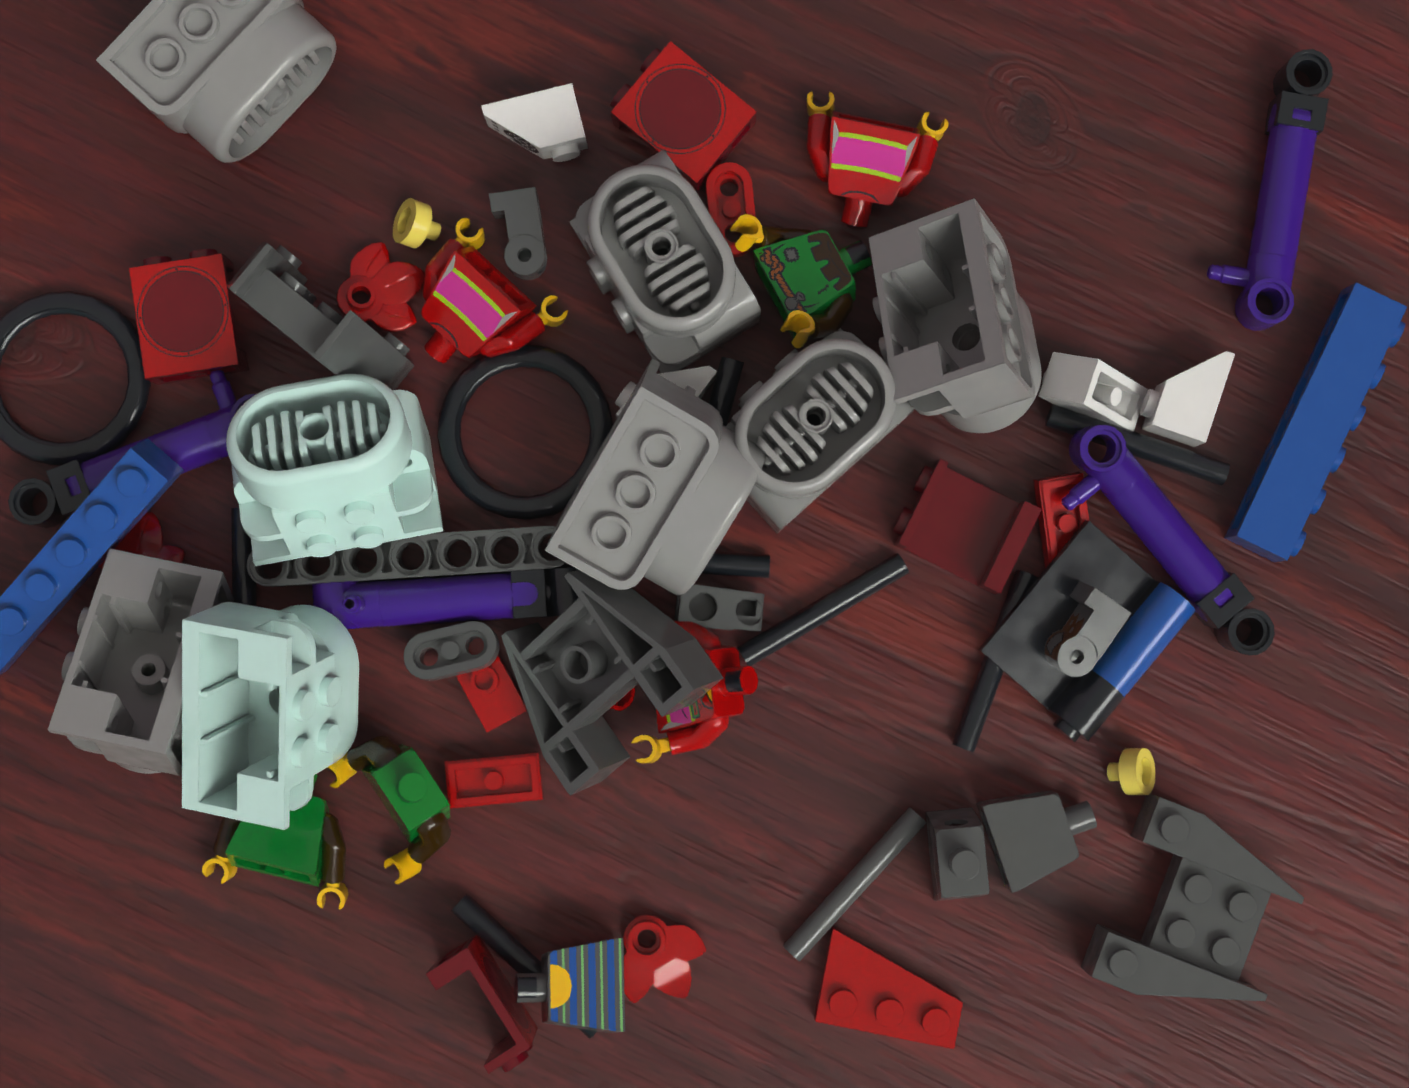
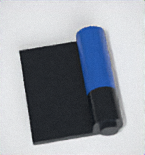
[978,520,1196,743]

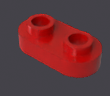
[706,162,756,258]

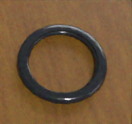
[0,291,151,466]
[437,345,613,519]

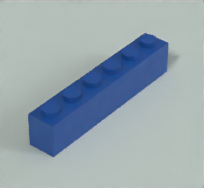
[1224,282,1407,562]
[0,438,184,675]

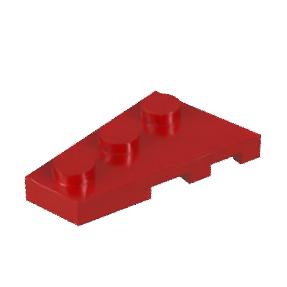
[814,926,963,1049]

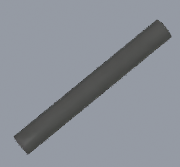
[783,807,927,962]

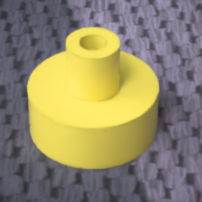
[393,198,441,249]
[1107,748,1155,795]

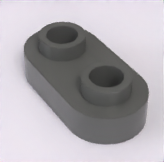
[404,621,500,681]

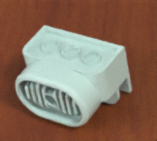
[226,374,443,567]
[182,602,359,830]

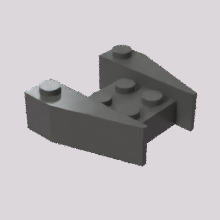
[227,242,415,390]
[501,570,723,796]
[1081,794,1304,1001]

